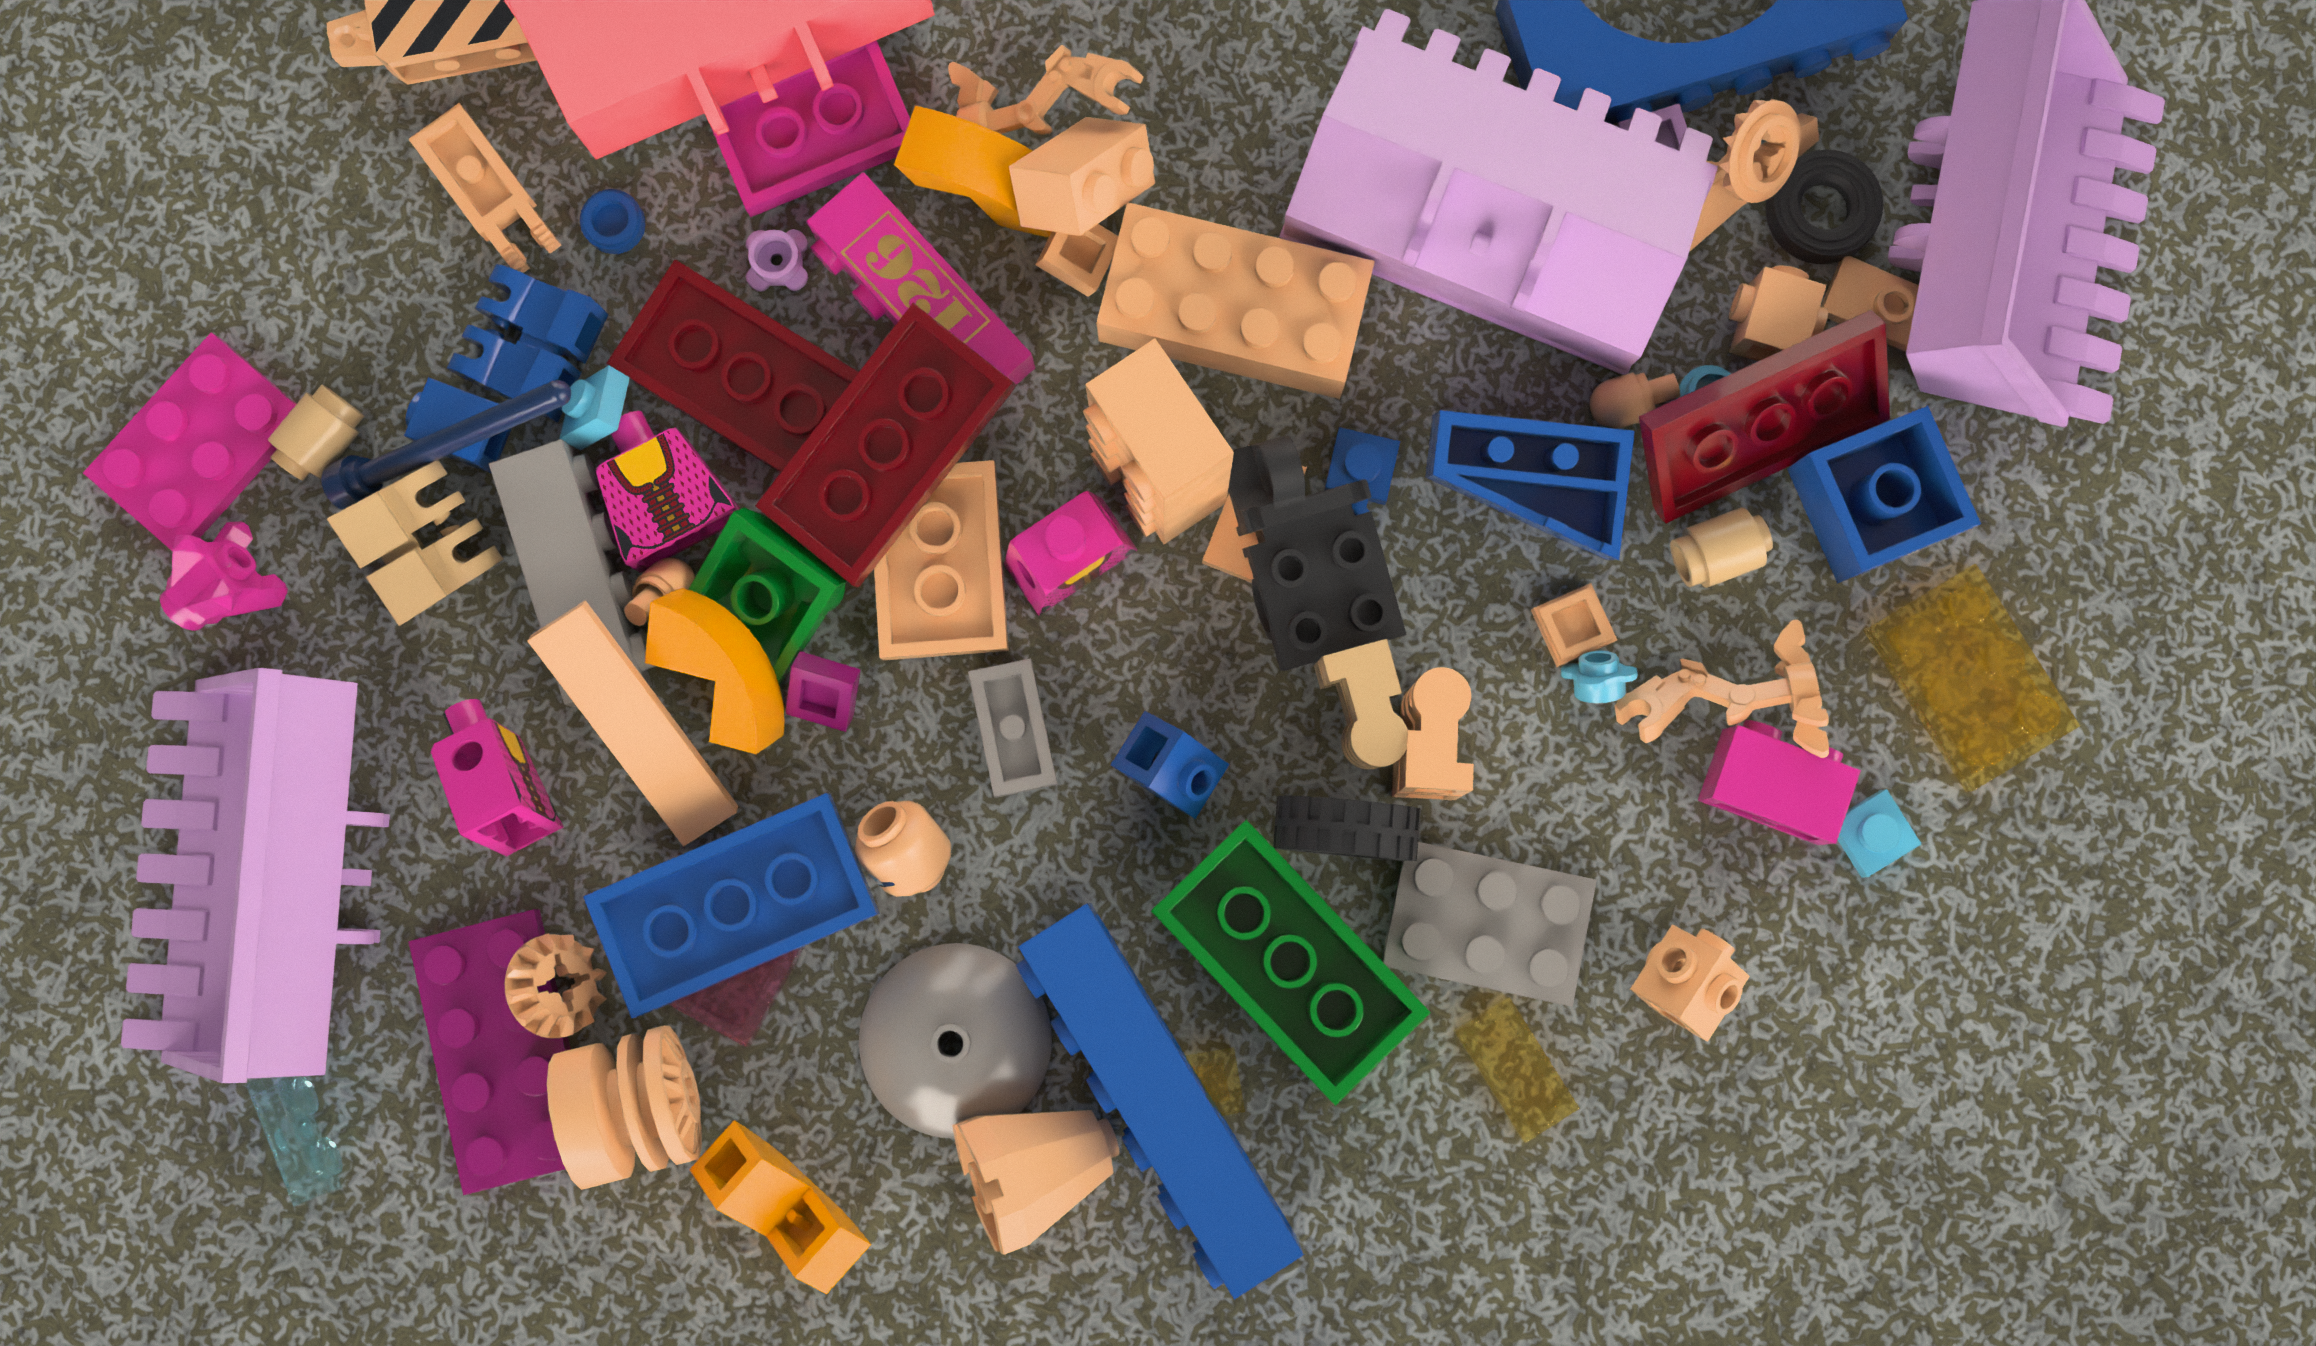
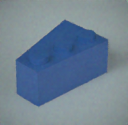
[1425,410,1635,560]

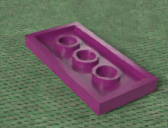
[408,909,571,1196]

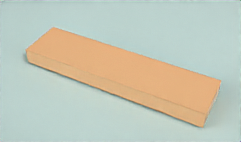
[528,600,738,847]

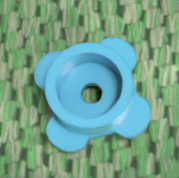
[1561,651,1638,703]

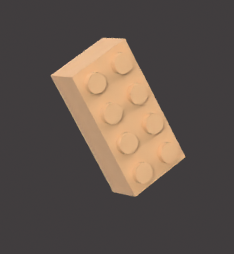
[1096,202,1375,399]
[1083,338,1234,544]

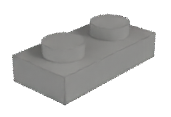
[968,658,1058,798]

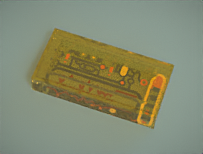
[1453,997,1580,1143]

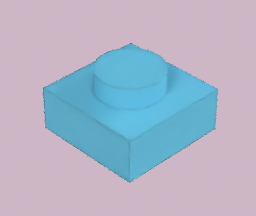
[560,366,630,451]
[1838,789,1921,878]

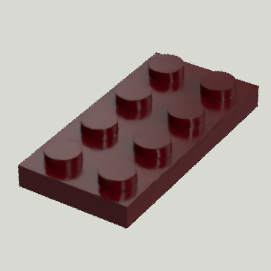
[606,259,858,473]
[755,303,1017,587]
[1639,310,1890,524]

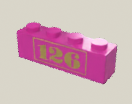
[806,172,1035,385]

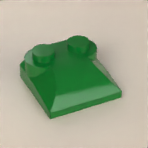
[688,507,847,685]

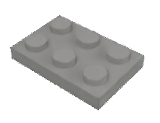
[1381,842,1597,1007]

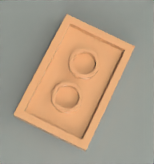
[874,460,1009,660]

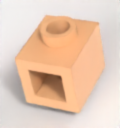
[1729,265,1828,361]

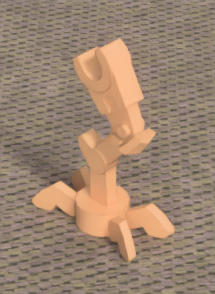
[948,45,1143,135]
[1615,620,1829,758]

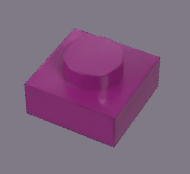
[785,651,861,732]

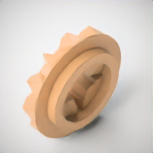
[1718,99,1801,203]
[505,933,607,1038]

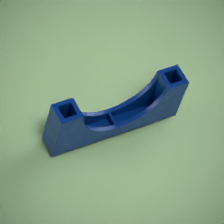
[1495,0,1908,124]

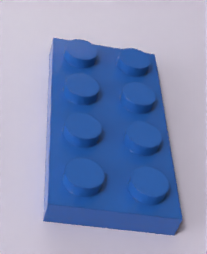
[583,793,880,1019]

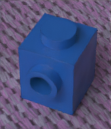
[1111,711,1230,819]

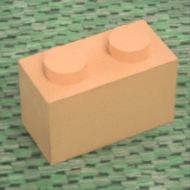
[1009,117,1155,236]

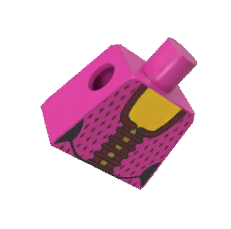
[596,411,741,573]
[1004,490,1137,616]
[431,699,564,856]

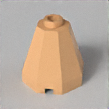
[952,1110,1120,1255]

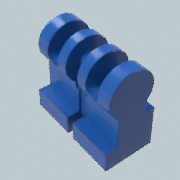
[447,264,609,423]

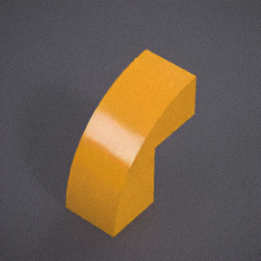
[894,106,1052,238]
[645,588,785,754]
[689,1120,871,1294]

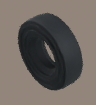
[1766,149,1883,264]

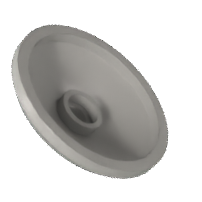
[859,943,1052,1139]

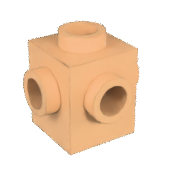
[1630,924,1750,1042]

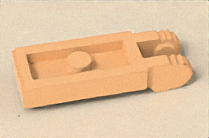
[409,103,562,273]

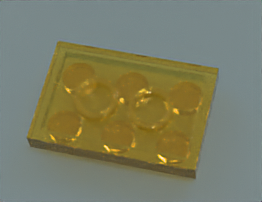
[1863,563,2080,792]

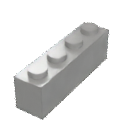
[489,439,656,709]

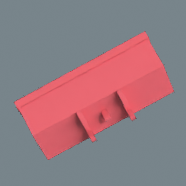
[504,0,935,160]

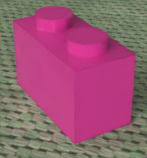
[1698,720,1861,845]

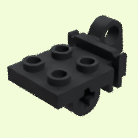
[1228,436,1407,671]

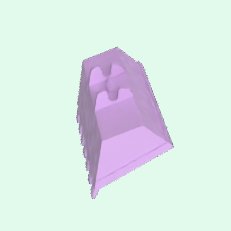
[1888,0,2165,427]
[1279,9,1718,375]
[121,668,390,1083]

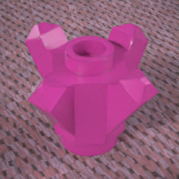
[160,521,288,631]

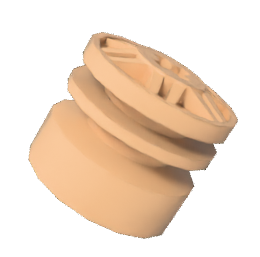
[547,1026,702,1190]

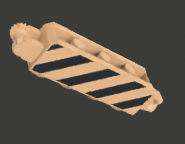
[327,0,537,85]

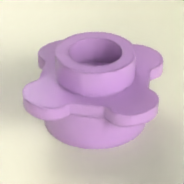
[746,229,808,292]

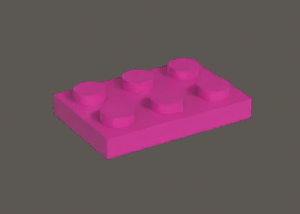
[710,40,910,218]
[83,333,296,552]

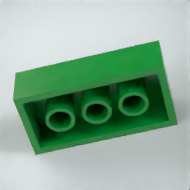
[1151,820,1431,1106]

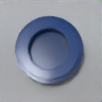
[580,189,646,254]

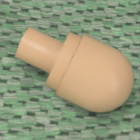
[1590,372,1680,429]
[624,557,695,626]

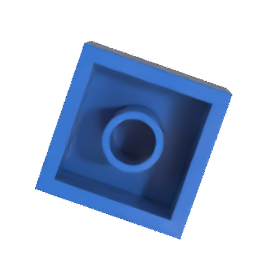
[1787,406,1981,584]

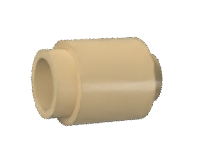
[267,384,365,481]
[1670,507,1773,588]

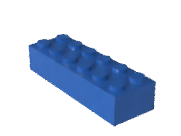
[1016,903,1304,1300]

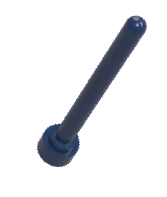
[321,380,571,510]

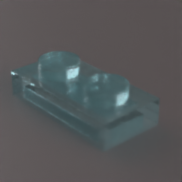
[246,1076,343,1206]

